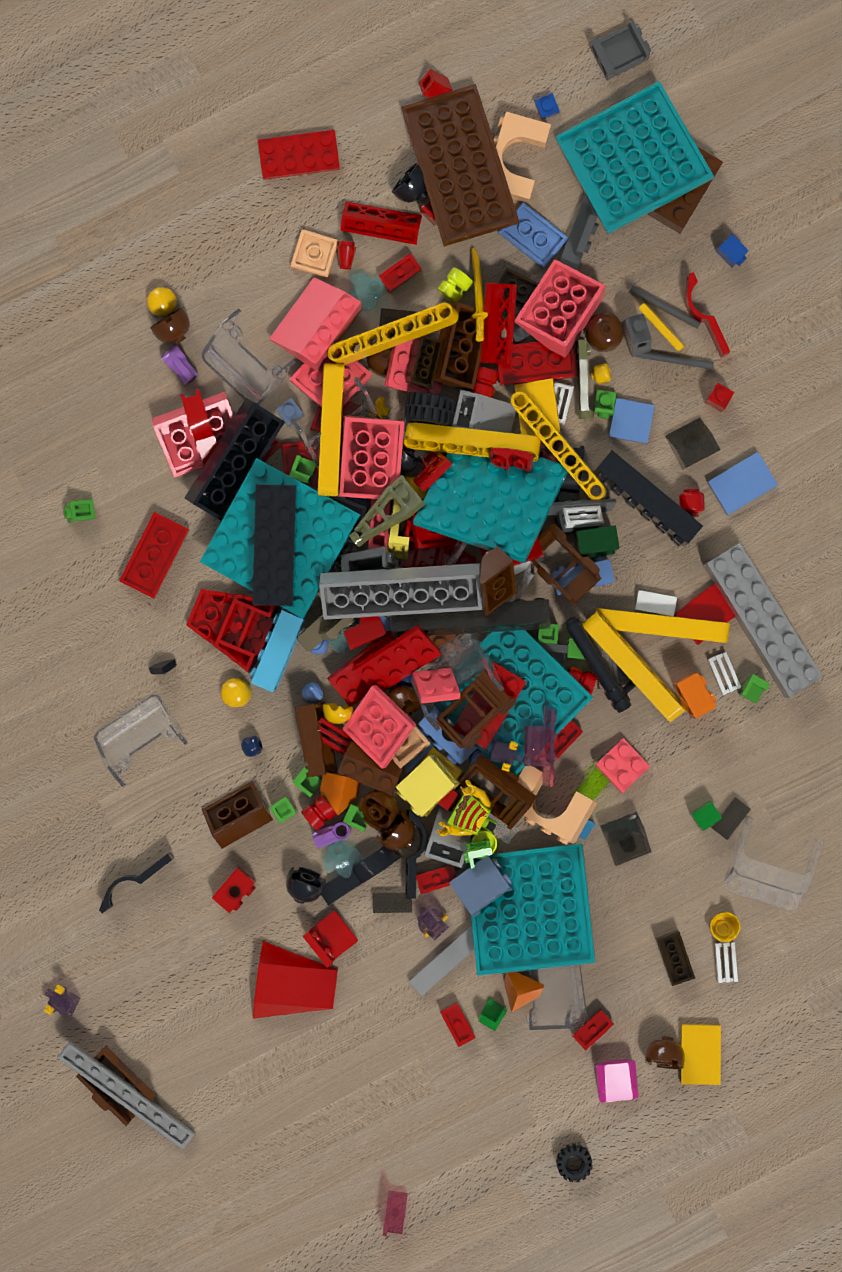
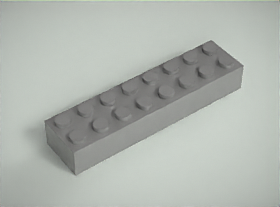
[703,543,823,698]
[319,563,483,620]

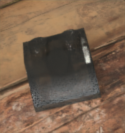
[665,418,721,470]
[600,812,651,866]

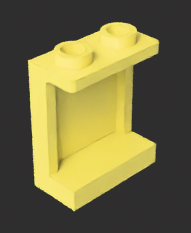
[388,499,411,560]
[396,754,460,817]

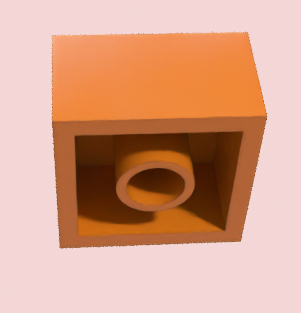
[672,673,717,719]

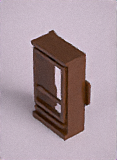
[530,524,602,605]
[434,670,517,749]
[295,702,337,778]
[456,754,537,830]
[76,1045,156,1126]

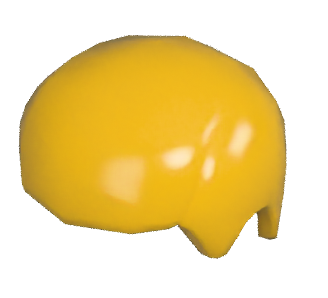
[146,287,177,317]
[220,678,252,707]
[323,703,354,724]
[710,912,741,942]

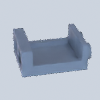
[449,856,513,917]

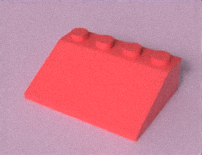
[515,259,606,358]
[269,278,362,371]
[152,392,235,478]
[338,416,404,500]

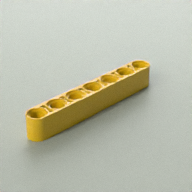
[328,303,459,365]
[318,363,344,496]
[511,392,607,500]
[403,423,541,462]
[595,608,730,643]
[582,611,686,722]

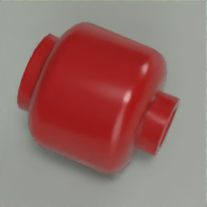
[679,489,705,517]

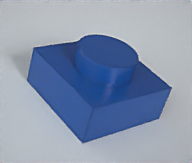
[534,93,560,120]

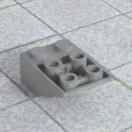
[452,390,516,433]
[424,803,472,868]

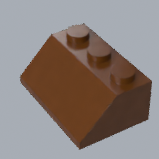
[480,546,516,616]
[337,740,405,796]
[201,781,273,849]

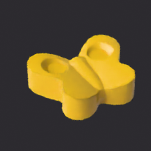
[365,397,390,419]

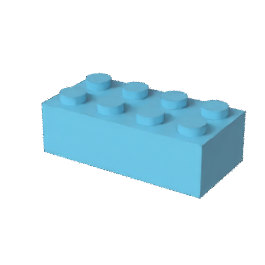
[250,610,306,692]

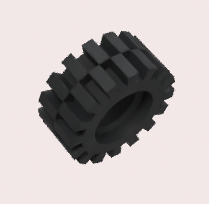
[556,1143,593,1182]

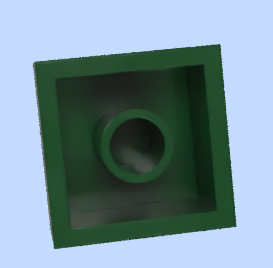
[574,525,620,559]

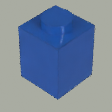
[716,234,749,268]

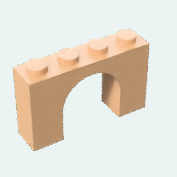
[494,112,551,204]
[504,764,597,845]

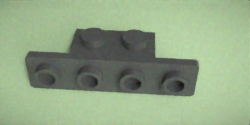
[559,197,599,270]
[548,498,616,532]

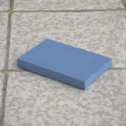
[498,202,568,269]
[707,452,778,515]

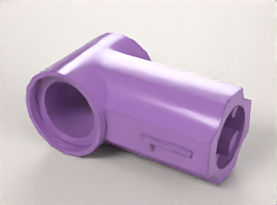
[161,345,198,385]
[312,821,352,849]

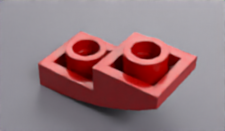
[491,448,533,472]

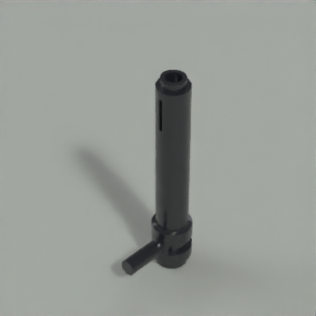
[565,616,636,713]

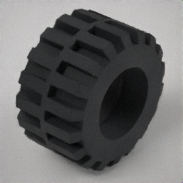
[404,392,456,426]

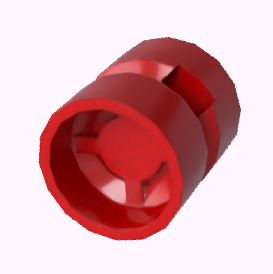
[469,367,499,398]
[568,666,597,695]
[301,794,337,831]

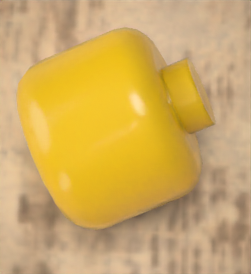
[591,363,612,384]

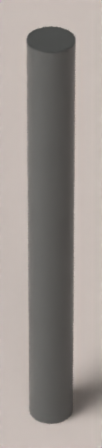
[629,286,701,329]
[636,352,714,370]

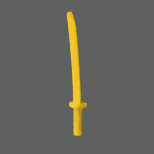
[471,247,488,342]

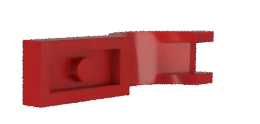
[685,272,731,358]
[180,389,217,465]

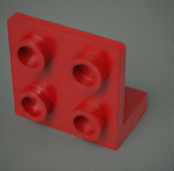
[303,910,358,968]

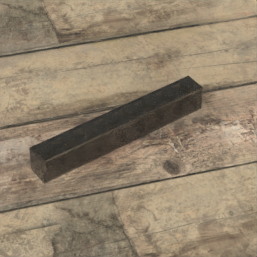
[391,598,551,638]

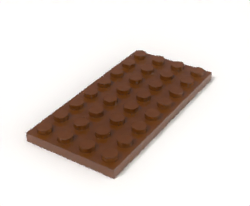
[401,84,520,247]

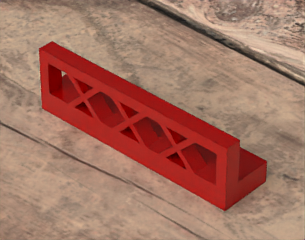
[340,201,422,245]
[481,283,517,364]

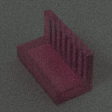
[383,1191,408,1237]

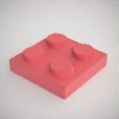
[412,667,460,704]
[595,738,650,794]

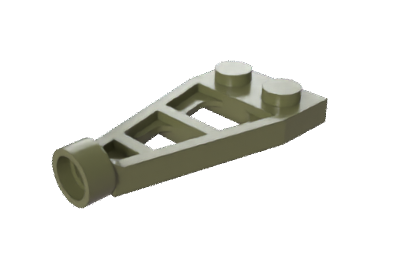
[575,340,594,419]
[349,475,425,547]

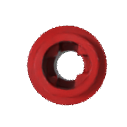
[337,241,357,270]

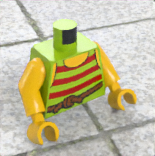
[436,780,498,836]

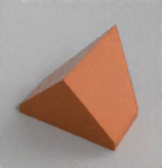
[319,772,361,815]
[504,972,544,1013]

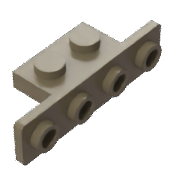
[297,613,355,652]

